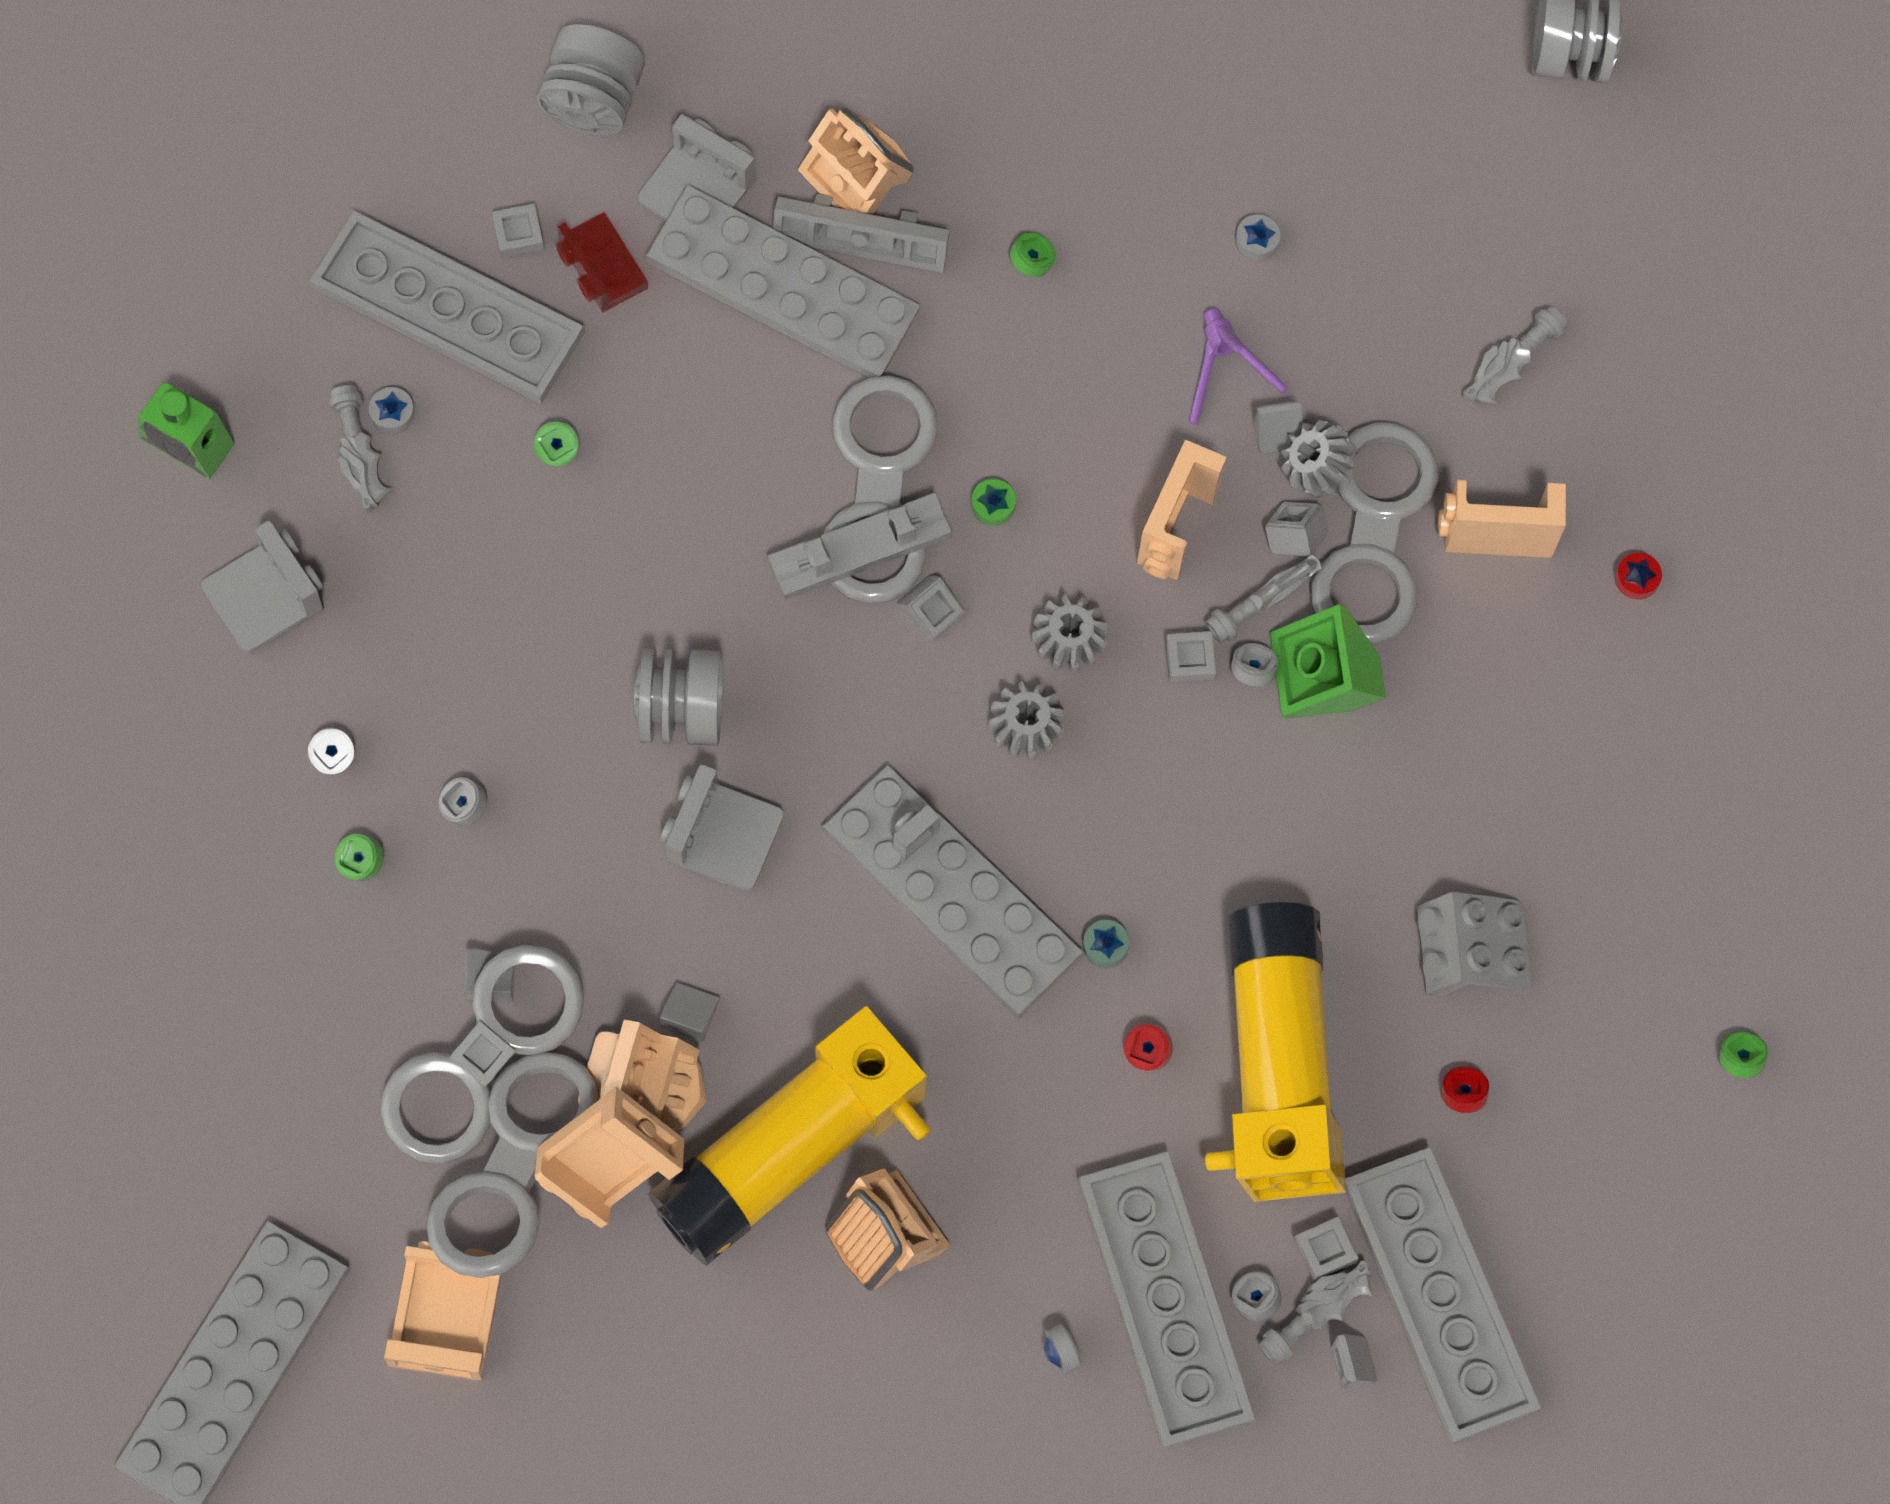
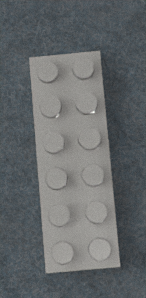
[645,185,920,378]
[309,210,585,404]
[823,765,1083,1019]
[1345,1147,1541,1445]
[1078,1151,1256,1450]
[113,1221,350,1504]

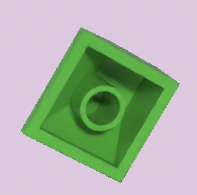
[1270,604,1386,718]

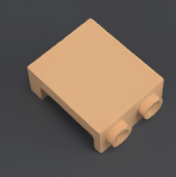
[1137,440,1227,580]
[1438,479,1566,558]
[535,1086,685,1228]
[384,1241,502,1381]

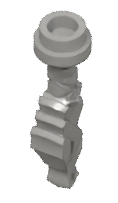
[1463,306,1568,405]
[329,385,391,513]
[1205,554,1324,643]
[1258,1261,1372,1365]

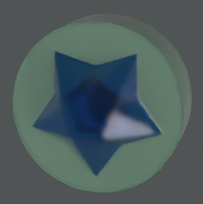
[1083,920,1129,968]

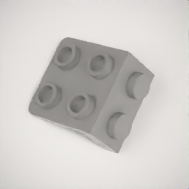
[638,114,756,222]
[201,520,323,653]
[661,764,783,892]
[1417,892,1532,996]

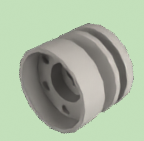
[1532,0,1623,84]
[536,24,645,136]
[634,647,723,746]

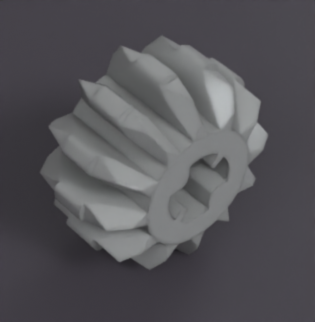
[1281,419,1358,498]
[1032,594,1109,673]
[988,680,1066,760]

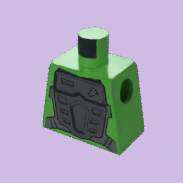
[138,382,235,480]

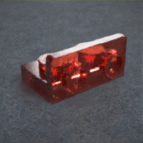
[555,212,648,313]

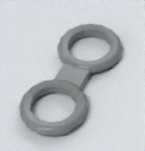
[824,375,938,604]
[1311,423,1438,645]
[380,944,584,1164]
[426,1052,599,1278]

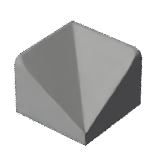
[1265,502,1328,556]
[464,949,515,1002]

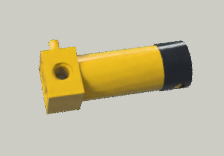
[1205,902,1346,1202]
[648,1006,931,1266]

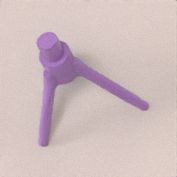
[1190,308,1287,425]

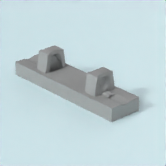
[773,194,950,273]
[768,493,952,600]

